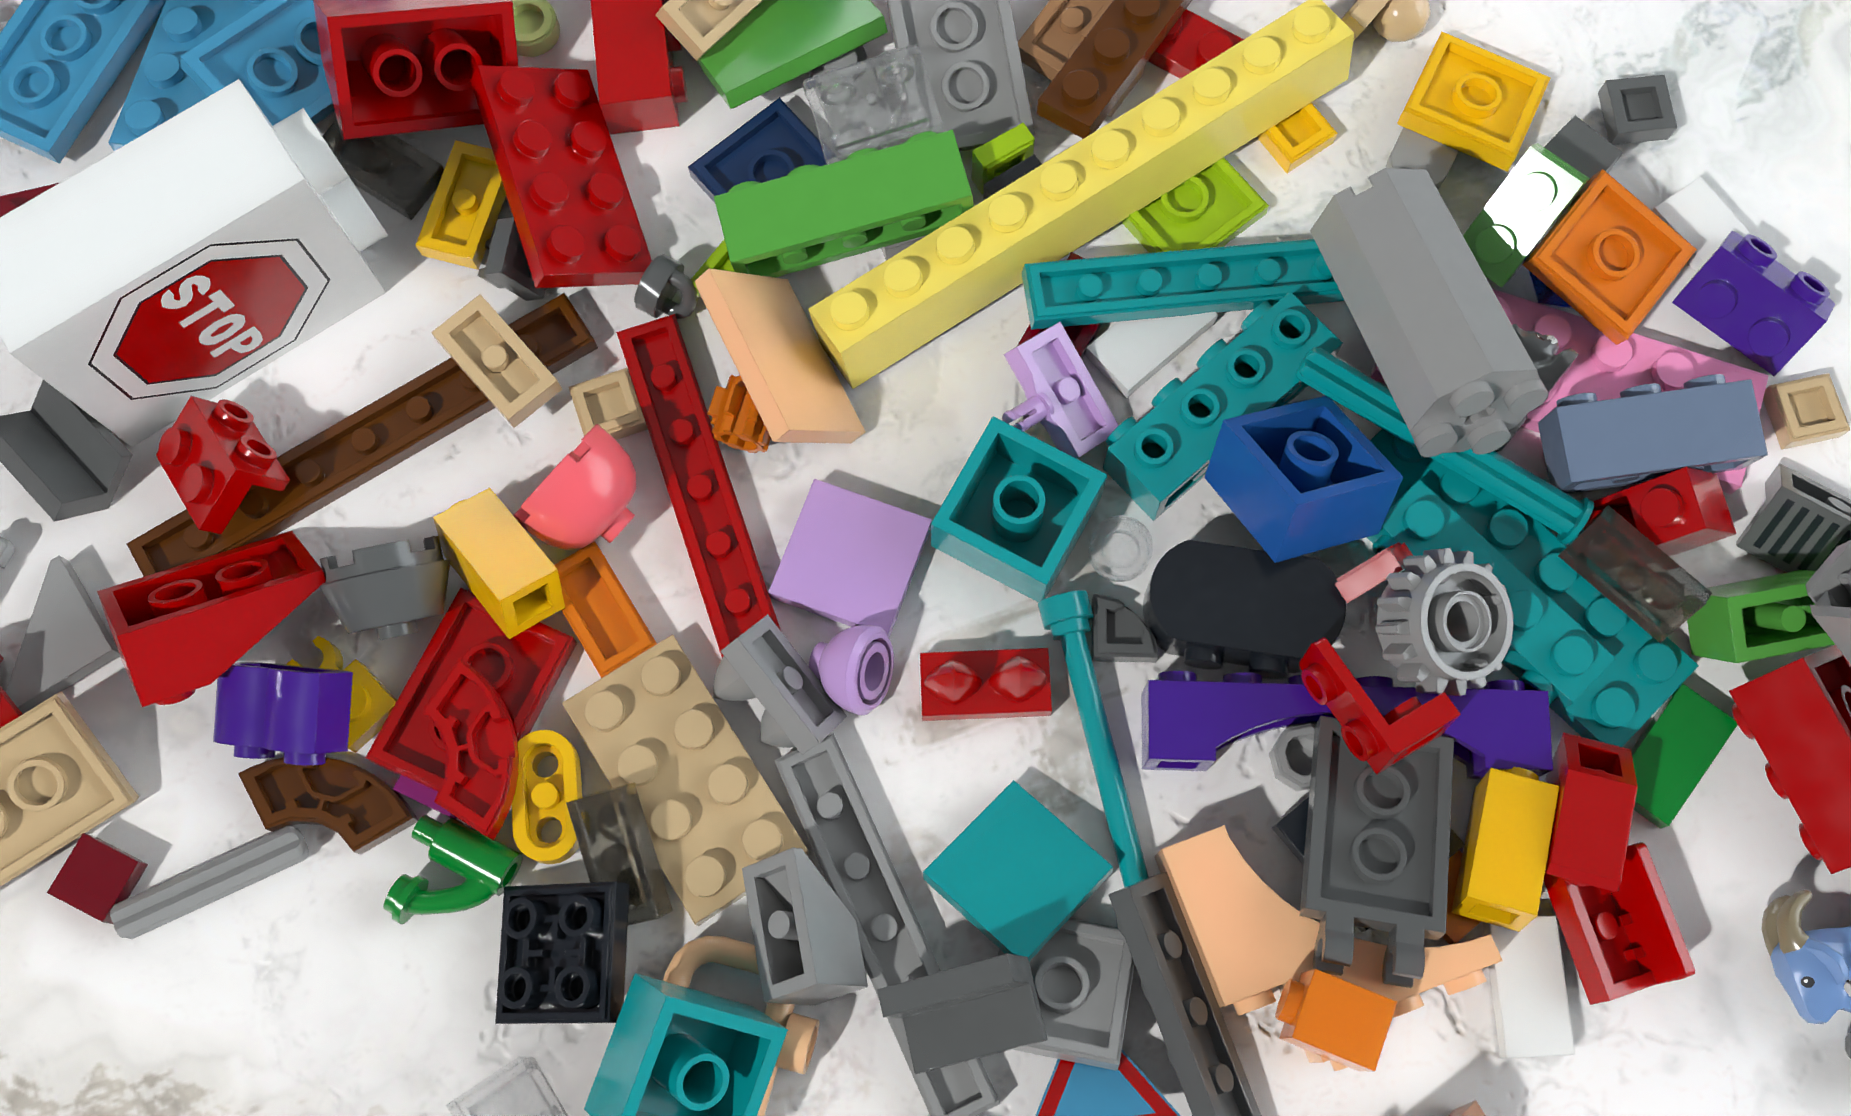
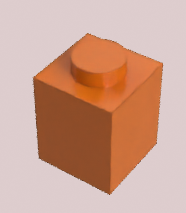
[1275,969,1397,1072]

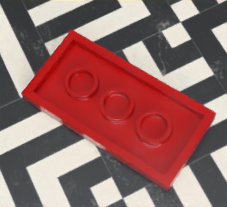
[470,65,652,288]

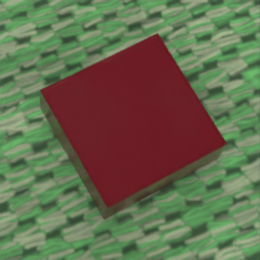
[47,833,148,924]

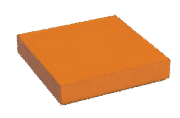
[1522,169,1697,345]

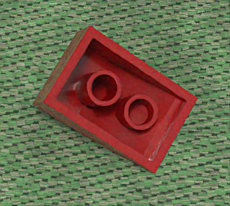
[97,531,326,707]

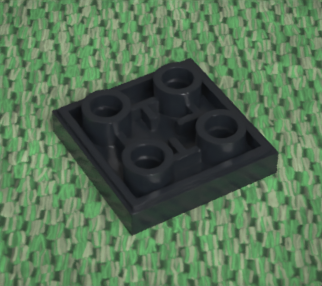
[495,881,630,1024]

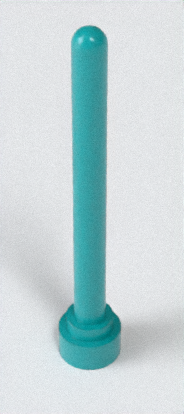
[1038,590,1149,887]

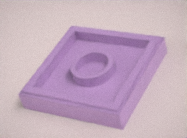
[768,479,932,637]

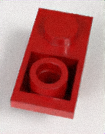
[1574,467,1737,570]
[1544,732,1638,892]

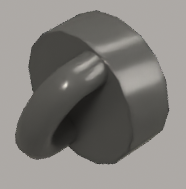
[634,254,697,319]

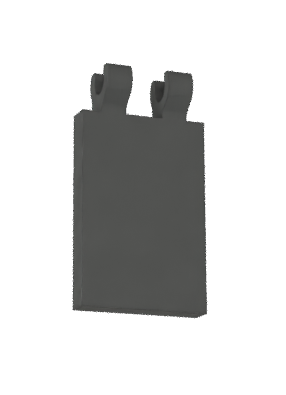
[1300,716,1454,988]

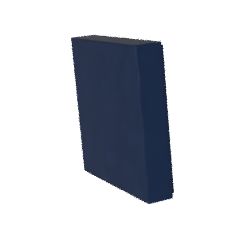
[688,97,839,203]

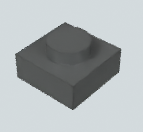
[1598,75,1677,145]

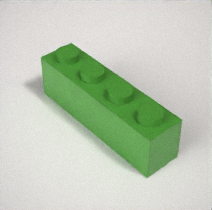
[714,129,974,278]

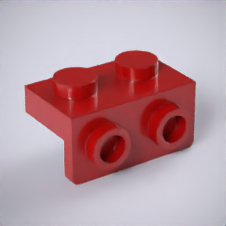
[156,396,290,534]
[1543,842,1695,1005]

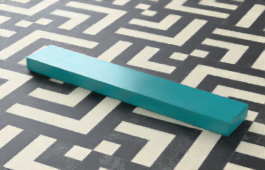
[1021,239,1345,330]

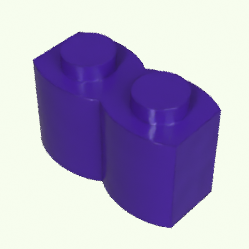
[213,662,353,765]

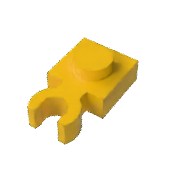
[287,636,397,753]

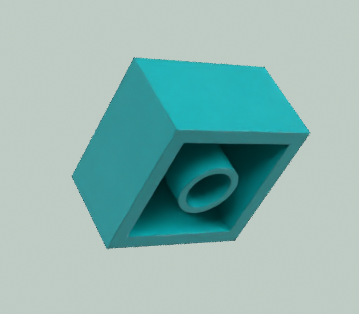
[931,416,1107,603]
[584,973,788,1116]

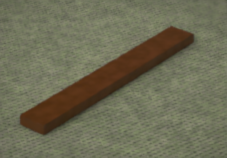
[126,292,598,576]

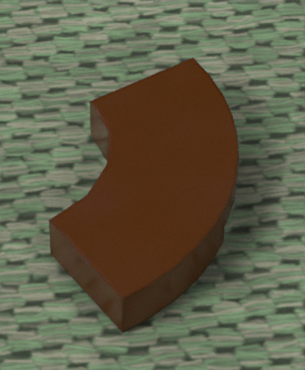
[238,757,418,855]

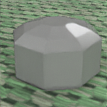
[1269,723,1315,791]

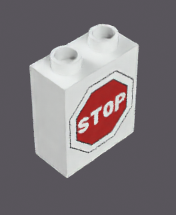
[0,79,388,447]

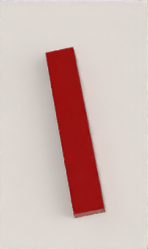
[616,314,781,658]

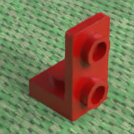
[1299,637,1461,775]

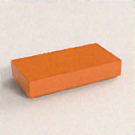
[554,541,657,678]

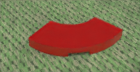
[421,657,519,840]

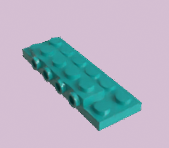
[1366,429,1699,747]

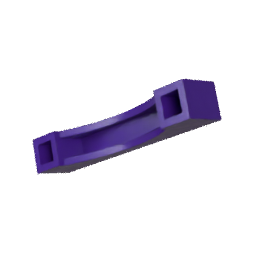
[1141,671,1553,779]

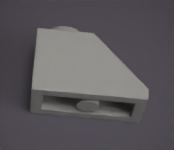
[742,847,868,1005]

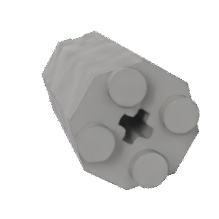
[1310,168,1548,457]

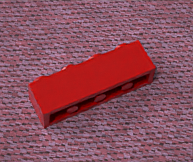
[591,0,688,135]

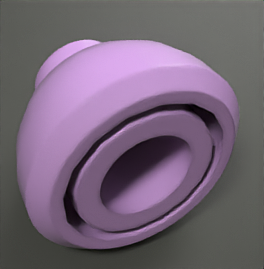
[809,625,894,716]

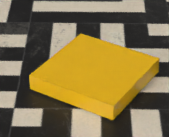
[1397,31,1551,172]

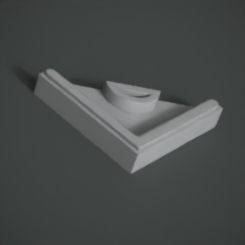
[6,555,120,714]

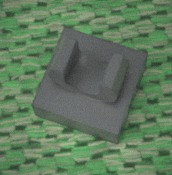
[478,217,546,301]

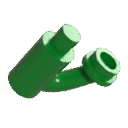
[383,815,523,925]

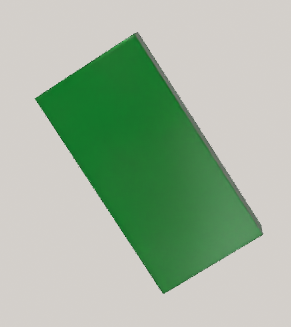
[1631,683,1737,829]

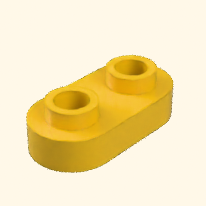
[511,730,584,864]

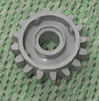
[1375,548,1513,696]

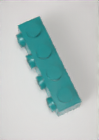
[1103,292,1343,521]

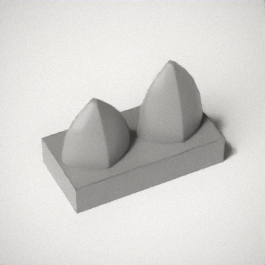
[713,614,847,755]

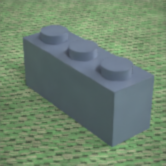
[1538,374,1768,494]

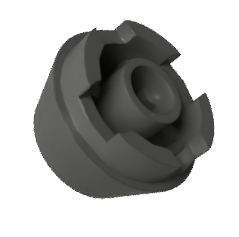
[319,536,451,640]

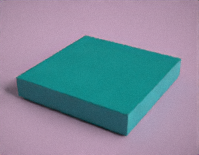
[923,780,1113,962]

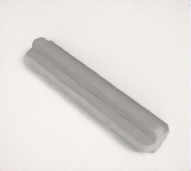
[110,826,309,939]

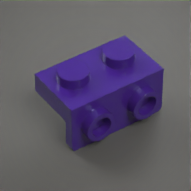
[1672,231,1835,376]

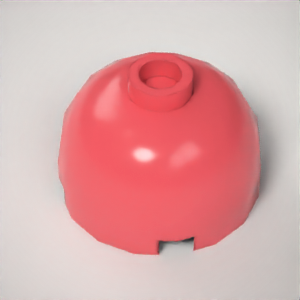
[513,423,636,550]

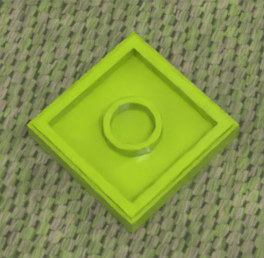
[1121,157,1269,253]

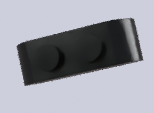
[1143,540,1346,679]

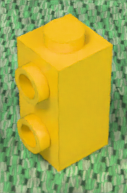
[433,488,565,639]
[1451,767,1559,932]

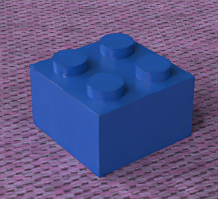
[1204,396,1403,563]

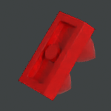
[920,648,1052,721]

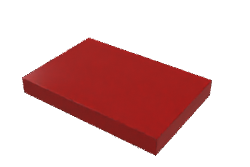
[365,587,577,792]

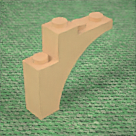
[1154,825,1503,1071]

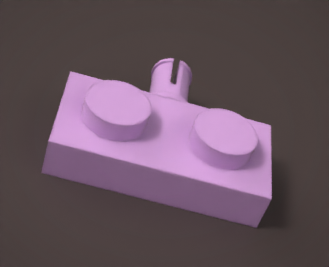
[1002,322,1119,459]

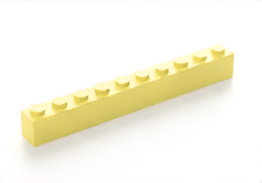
[808,0,1354,389]

